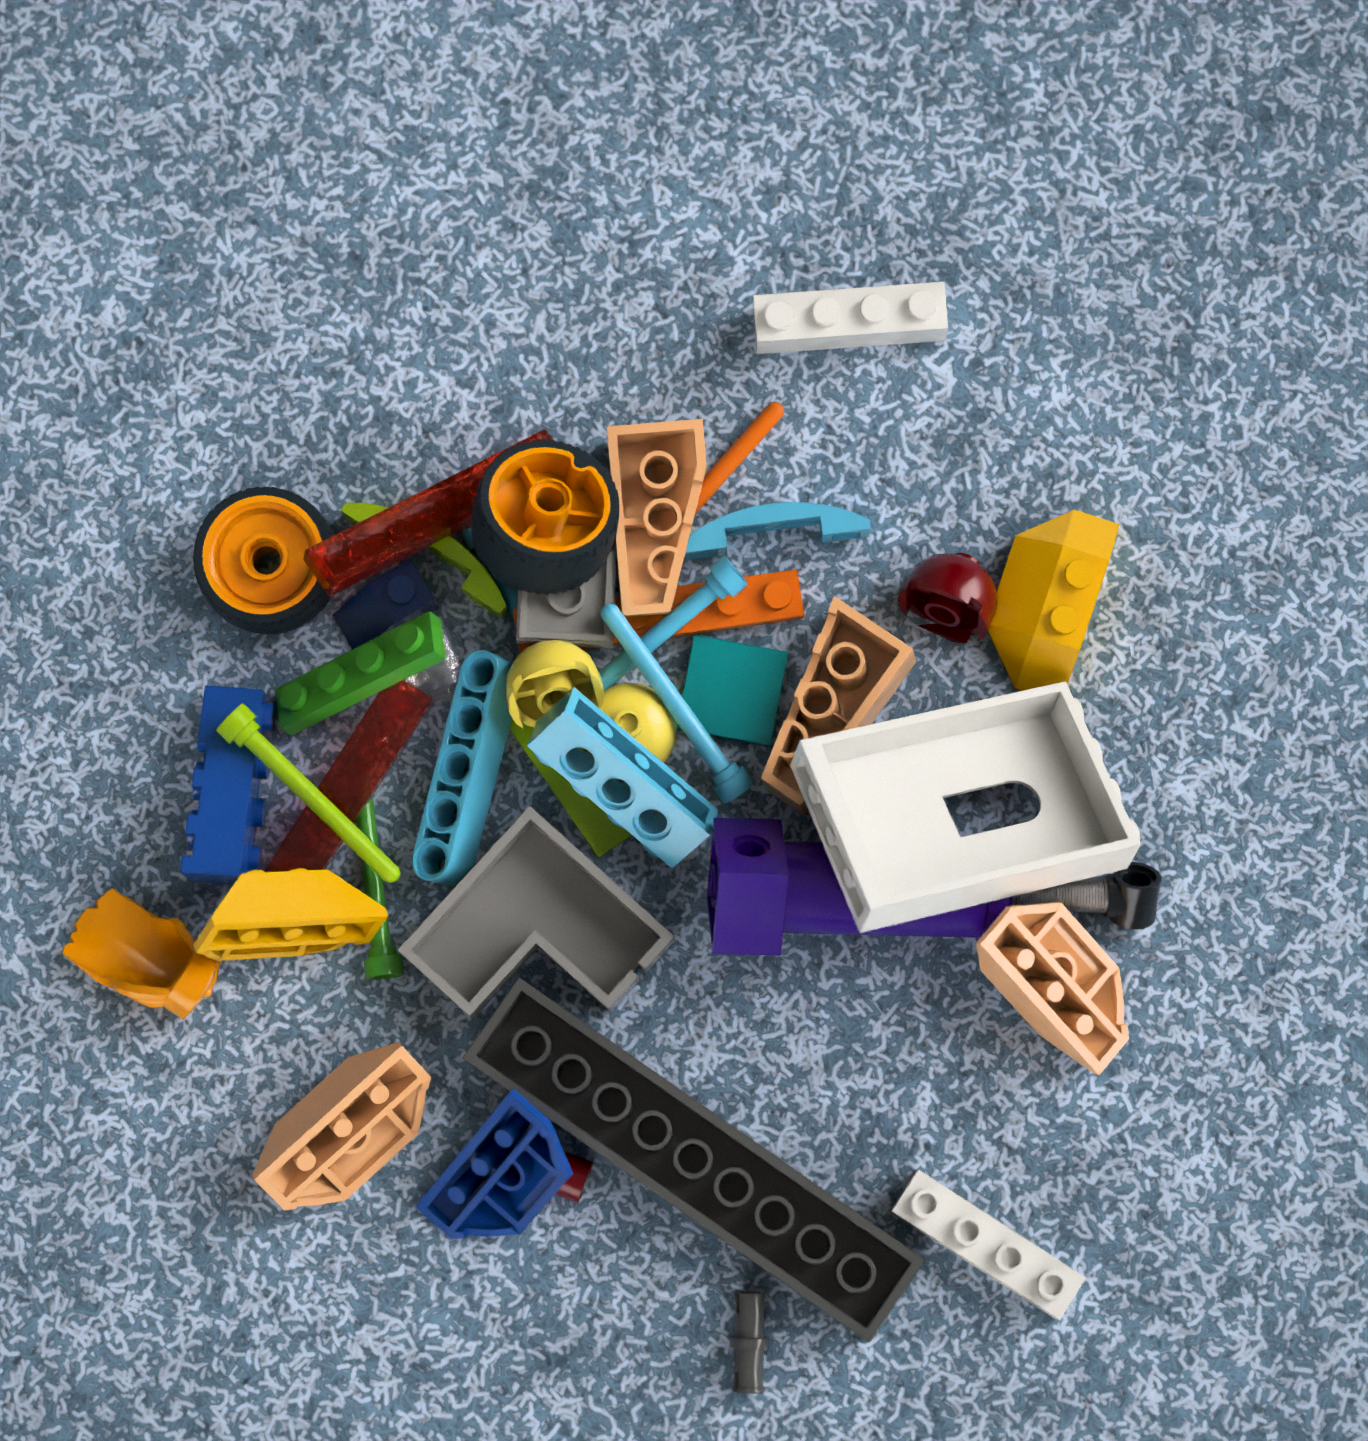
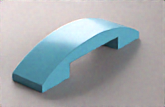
[684,502,871,561]

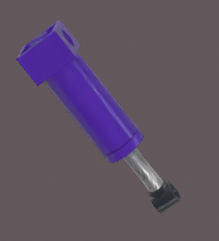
[706,817,1161,956]

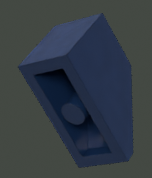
[332,558,439,649]

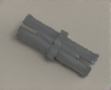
[730,1291,769,1393]

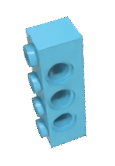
[527,687,718,868]

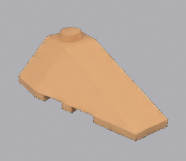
[607,419,707,617]

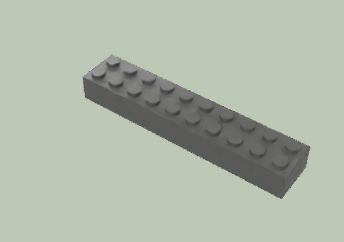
[463,977,925,1342]

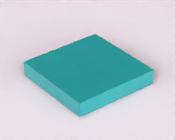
[677,635,788,747]

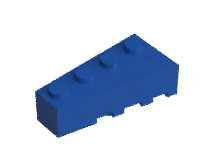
[180,685,275,885]

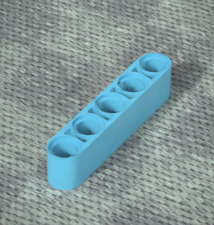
[412,650,513,887]

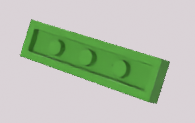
[276,611,446,736]

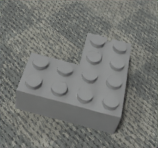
[397,806,675,1020]

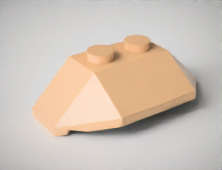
[976,902,1129,1075]
[252,1042,431,1211]

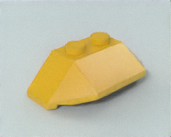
[987,510,1119,691]
[193,868,389,961]

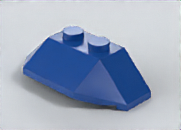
[415,1088,573,1239]

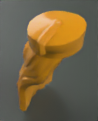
[63,888,221,1020]

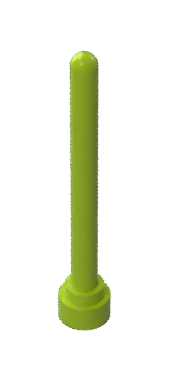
[216,703,400,883]

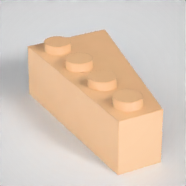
[761,596,916,817]

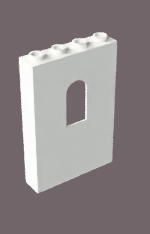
[790,681,1141,933]

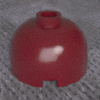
[897,553,998,643]

